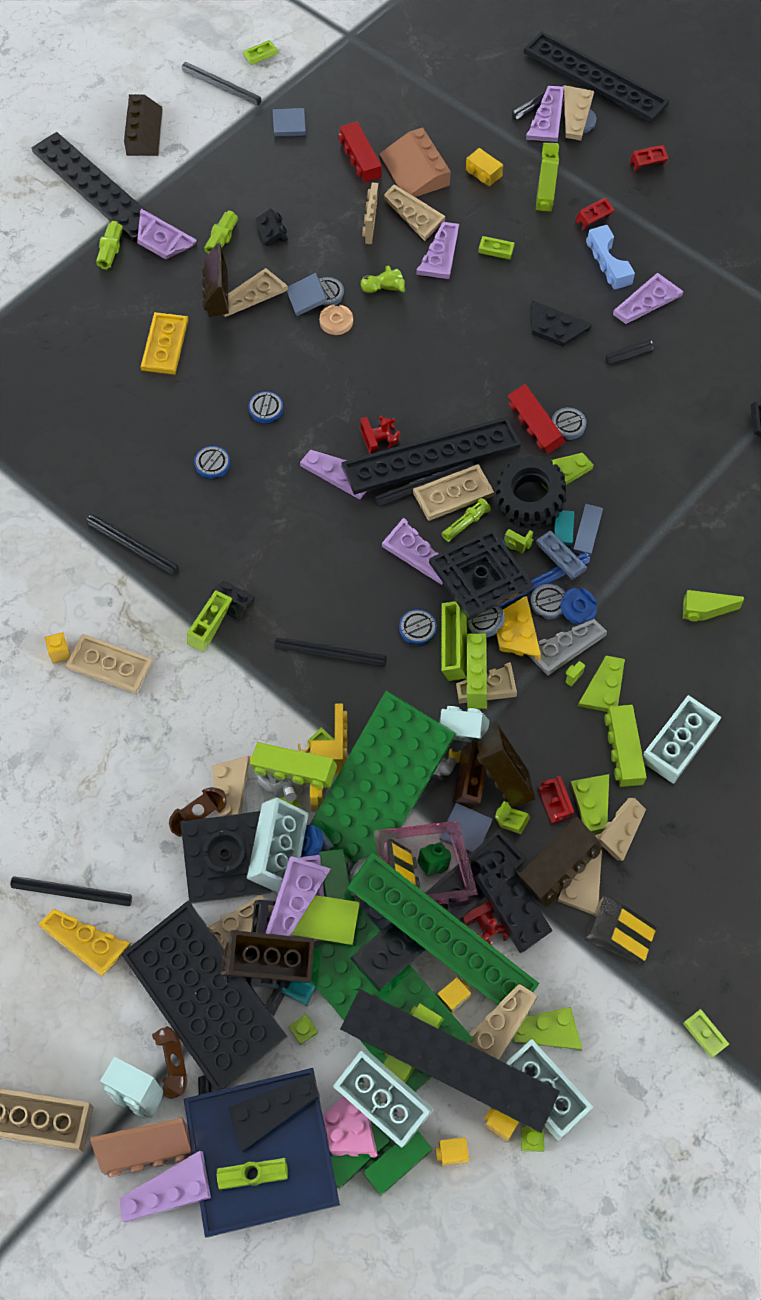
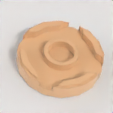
[319,305,353,335]

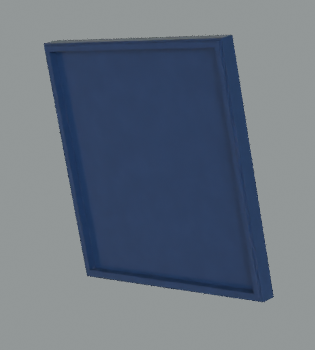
[184,1068,341,1238]

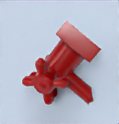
[360,416,400,454]
[460,902,509,946]

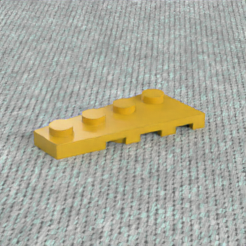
[39,908,131,977]

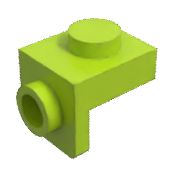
[542,143,559,165]
[504,529,534,554]
[495,801,530,834]

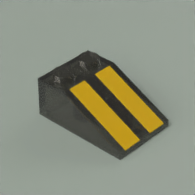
[386,839,420,889]
[584,896,657,966]

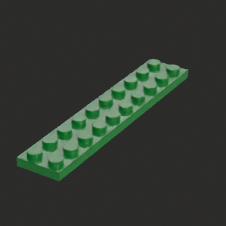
[346,853,540,1006]

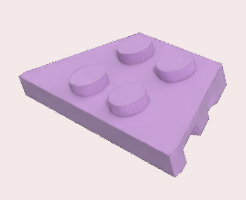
[137,209,197,259]

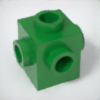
[417,842,451,877]

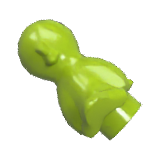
[360,266,405,293]

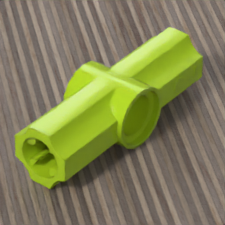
[204,210,238,254]
[96,221,123,270]
[217,1158,288,1190]

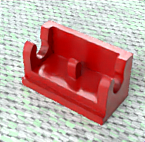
[630,145,669,171]
[575,197,615,230]
[538,776,574,825]

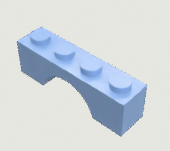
[586,225,635,290]

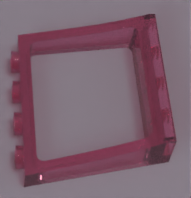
[374,821,478,904]

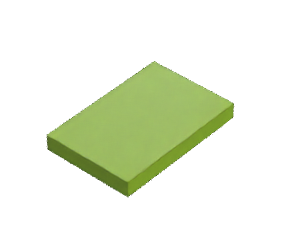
[291,895,360,945]

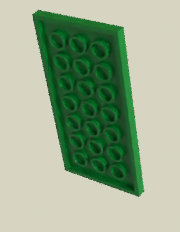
[310,691,457,863]
[311,908,474,1092]

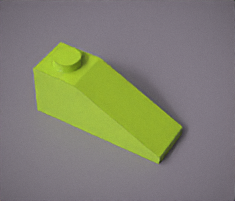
[536,160,558,211]
[187,590,232,653]
[683,590,744,621]

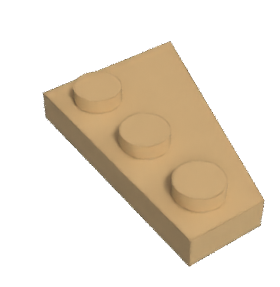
[456,662,517,703]
[212,756,250,817]
[595,798,646,861]

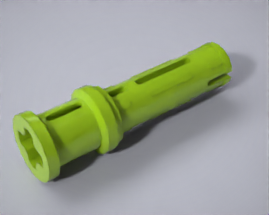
[441,498,491,542]

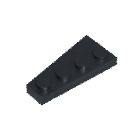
[229,1074,320,1152]

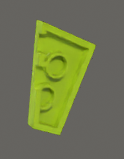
[541,453,594,491]
[578,656,625,712]
[570,774,609,834]
[513,1007,582,1051]

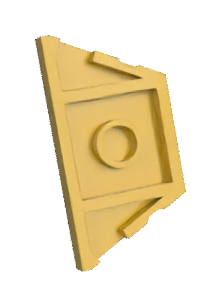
[496,596,541,660]

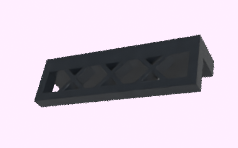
[246,900,277,989]

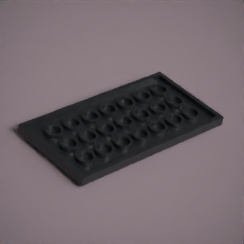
[121,901,288,1091]

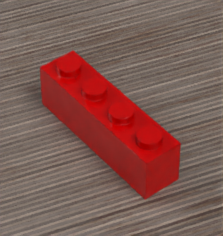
[338,122,382,183]
[508,384,566,454]

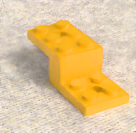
[310,704,347,812]

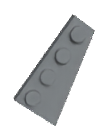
[528,619,607,676]

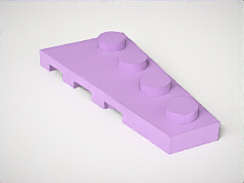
[526,86,564,142]
[416,222,459,279]
[613,273,683,324]
[300,450,367,499]
[382,518,443,585]
[266,856,331,936]
[119,1151,211,1222]

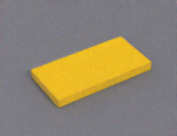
[141,312,188,375]

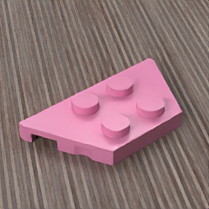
[323,1096,378,1157]

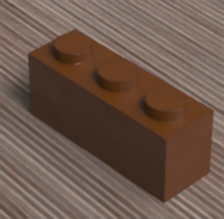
[453,741,486,808]

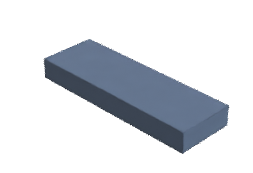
[573,504,603,557]
[536,531,587,580]

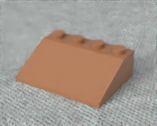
[379,127,451,197]
[90,1117,192,1178]

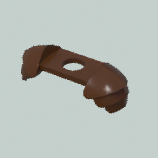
[169,787,226,837]
[152,1026,187,1099]

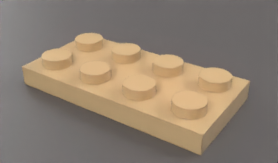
[413,464,494,521]
[65,634,153,695]

